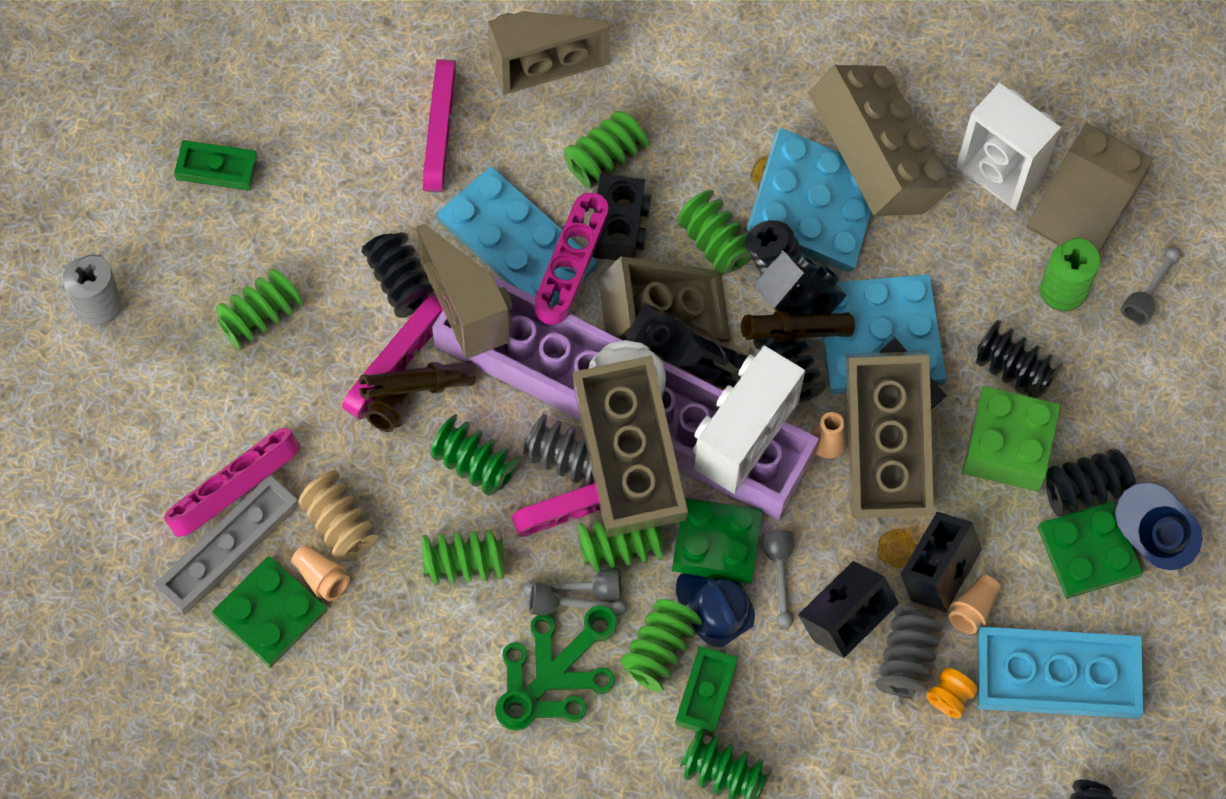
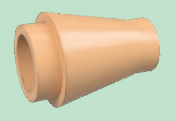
[810,412,848,459]
[291,545,350,601]
[948,575,1001,635]

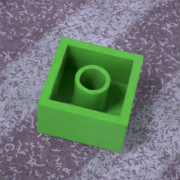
[962,386,1061,492]

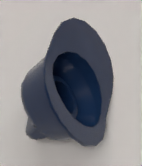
[1115,482,1203,571]
[676,573,755,647]

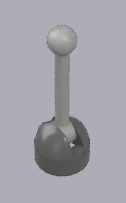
[1121,247,1181,325]
[762,530,794,628]
[524,568,621,601]
[529,582,627,615]

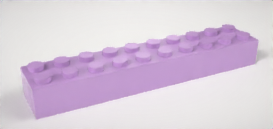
[432,276,819,521]

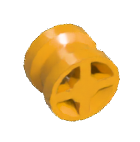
[926,667,978,719]

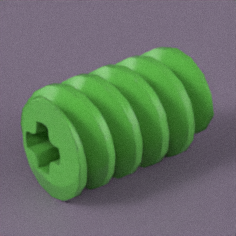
[564,111,649,188]
[678,190,752,274]
[1039,237,1101,311]
[216,268,303,350]
[577,520,664,572]
[421,529,505,585]
[621,599,702,693]

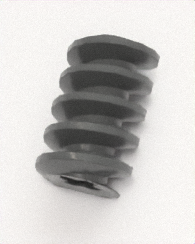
[523,413,595,486]
[875,606,943,698]

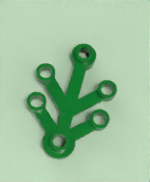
[495,606,616,731]

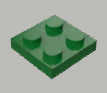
[672,498,762,584]
[1037,502,1143,599]
[212,556,327,668]

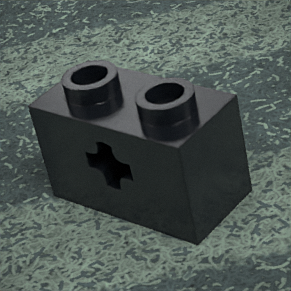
[900,511,982,613]
[798,561,899,658]

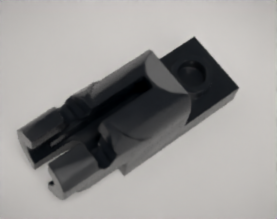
[626,303,748,388]

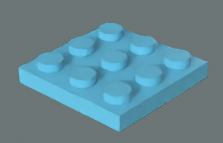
[746,128,871,272]
[822,274,946,394]

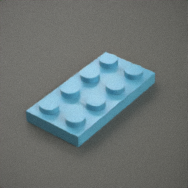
[436,166,598,307]
[977,626,1143,719]

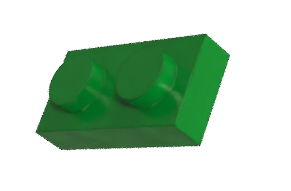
[174,140,258,191]
[675,646,738,737]

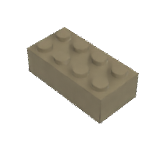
[808,65,952,216]
[845,351,934,518]
[573,355,688,537]

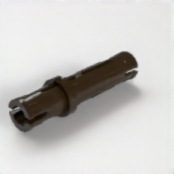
[741,311,855,342]
[359,361,476,400]

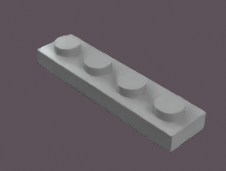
[154,475,299,615]

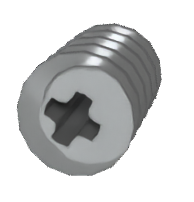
[62,254,121,326]

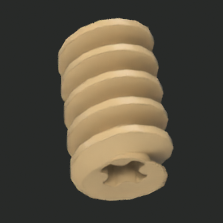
[298,470,379,561]

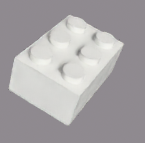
[956,82,1061,211]
[693,346,805,494]

